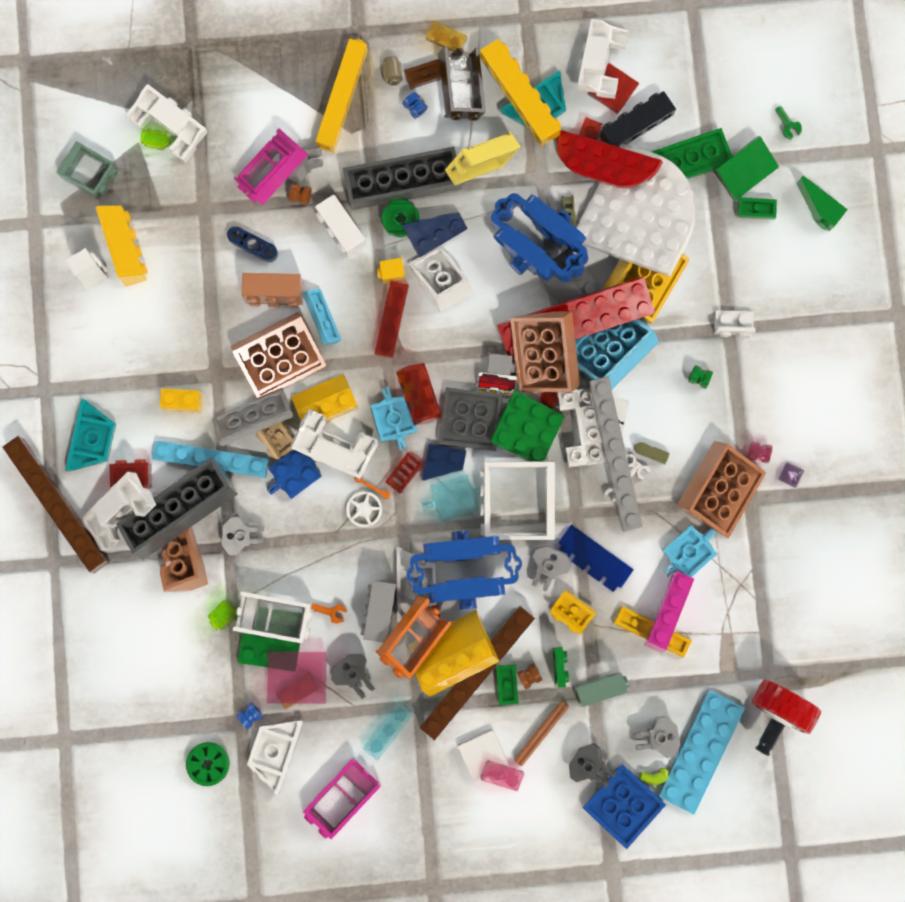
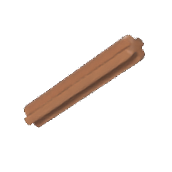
[514,700,569,766]

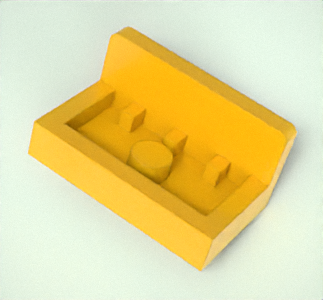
[549,589,597,635]

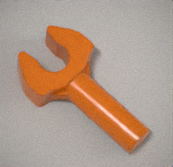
[311,603,347,624]

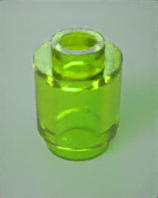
[140,128,170,151]

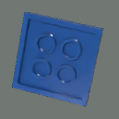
[582,763,666,849]

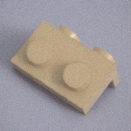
[256,421,294,460]

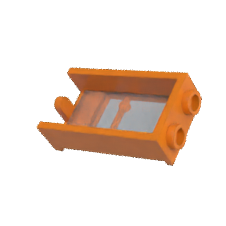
[375,597,452,679]

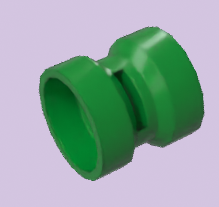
[688,365,713,389]

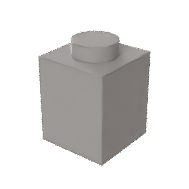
[487,353,515,375]

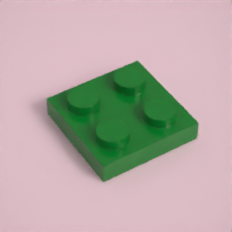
[552,647,569,688]

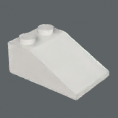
[408,245,473,312]

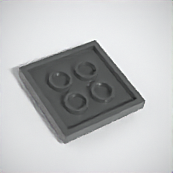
[439,387,503,452]

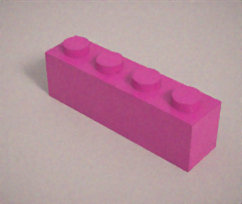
[644,571,694,653]

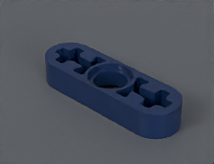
[227,227,278,262]

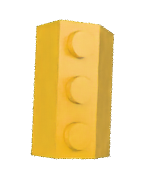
[291,374,359,422]

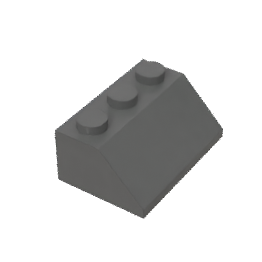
[537,248,601,304]

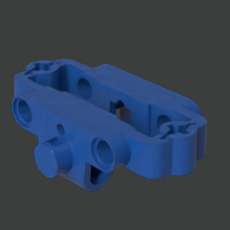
[491,193,589,283]
[406,530,522,610]

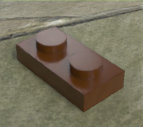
[404,59,441,90]

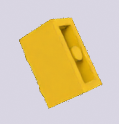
[160,388,203,413]

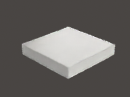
[457,730,509,782]

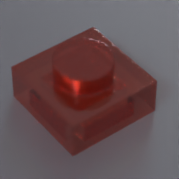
[579,117,603,140]

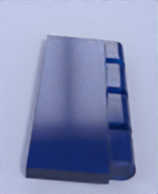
[558,524,634,592]

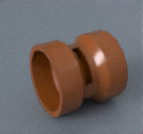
[288,183,312,206]
[517,663,543,690]

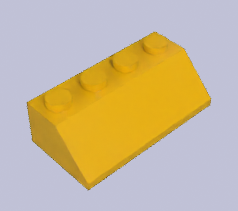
[96,205,148,287]

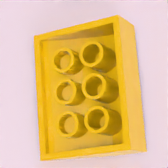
[602,254,689,323]
[408,610,500,697]

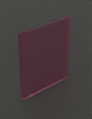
[266,652,328,704]

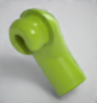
[639,768,669,786]

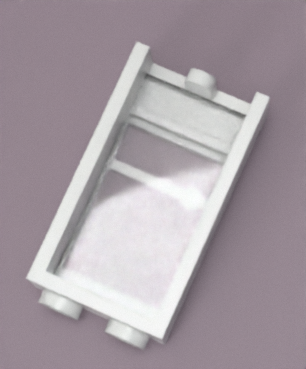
[233,592,314,644]

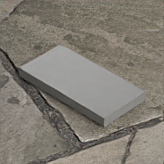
[212,389,293,446]

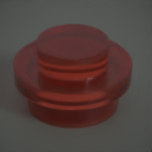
[540,392,558,408]

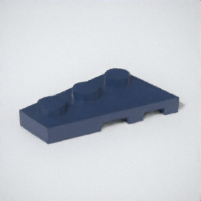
[401,212,468,257]

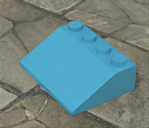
[575,319,659,390]

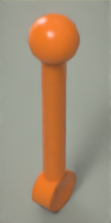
[354,477,390,499]

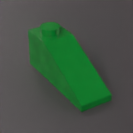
[796,175,848,232]

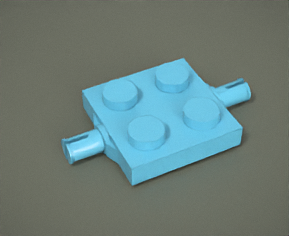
[371,387,418,451]
[662,525,717,577]

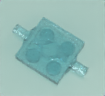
[422,475,480,522]

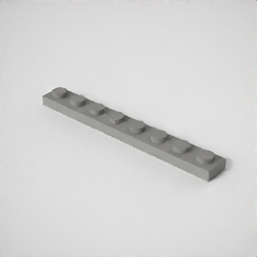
[589,377,642,531]

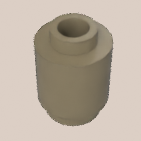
[382,56,403,86]

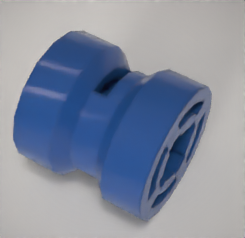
[402,92,428,119]
[236,702,263,730]

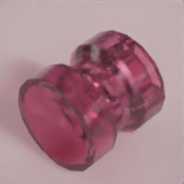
[748,441,772,464]

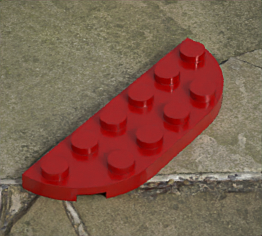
[557,130,663,188]

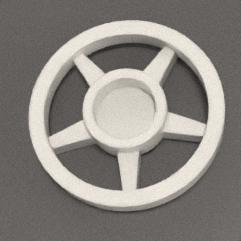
[346,491,382,528]

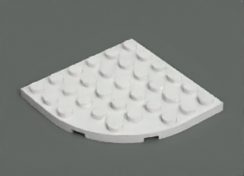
[576,143,696,277]

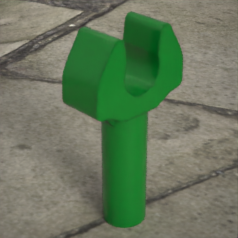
[775,106,802,140]

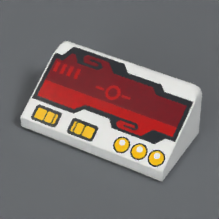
[477,372,517,397]

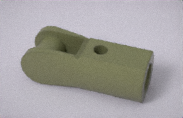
[561,195,576,227]
[634,442,670,465]

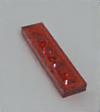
[374,281,409,359]

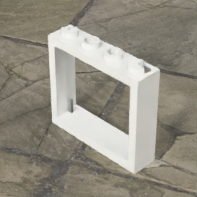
[480,461,555,540]

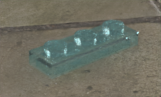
[362,701,414,761]

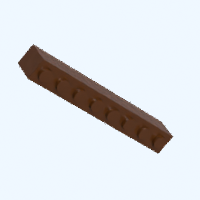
[2,436,110,573]
[419,606,535,741]

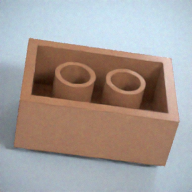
[242,273,304,308]

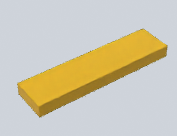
[613,606,692,658]

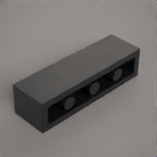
[600,91,676,147]

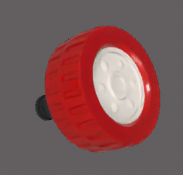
[752,680,821,756]

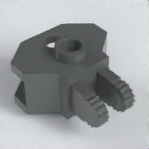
[331,654,375,699]
[569,743,616,788]

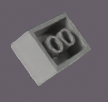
[360,581,397,643]

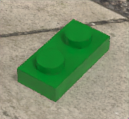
[737,197,777,220]
[496,664,519,705]

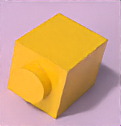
[377,258,405,284]

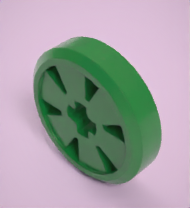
[186,742,230,786]

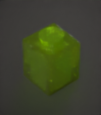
[207,600,238,630]

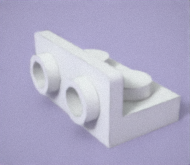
[714,311,756,338]

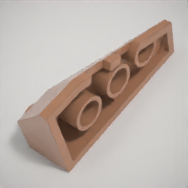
[160,527,208,592]

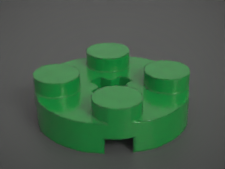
[382,199,419,238]

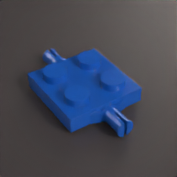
[267,449,322,499]

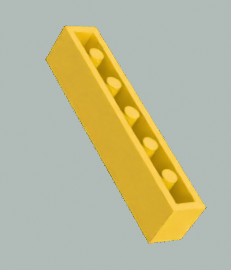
[480,38,561,147]

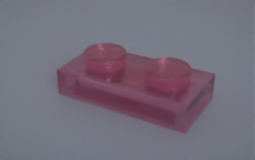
[480,760,524,792]

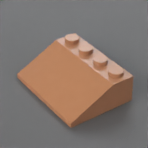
[510,311,580,392]
[231,312,326,399]
[676,441,766,538]

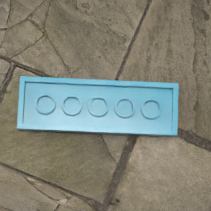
[658,690,745,815]

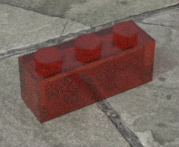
[396,363,442,426]

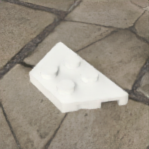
[396,547,436,623]
[247,720,303,795]

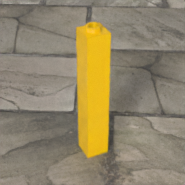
[315,39,368,153]

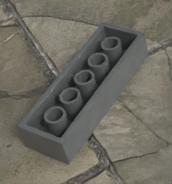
[343,147,462,210]
[116,457,238,560]

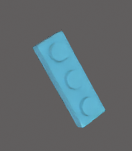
[302,289,341,345]

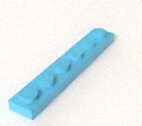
[152,440,269,478]

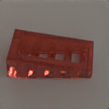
[386,451,425,494]

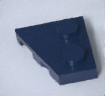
[422,444,466,481]

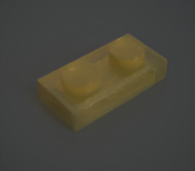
[426,21,467,52]

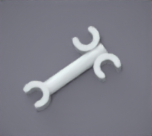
[604,453,651,503]

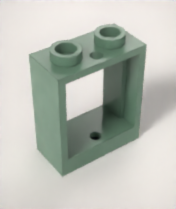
[56,141,118,200]
[573,673,629,707]

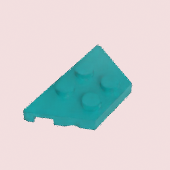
[500,71,566,127]
[65,399,116,472]

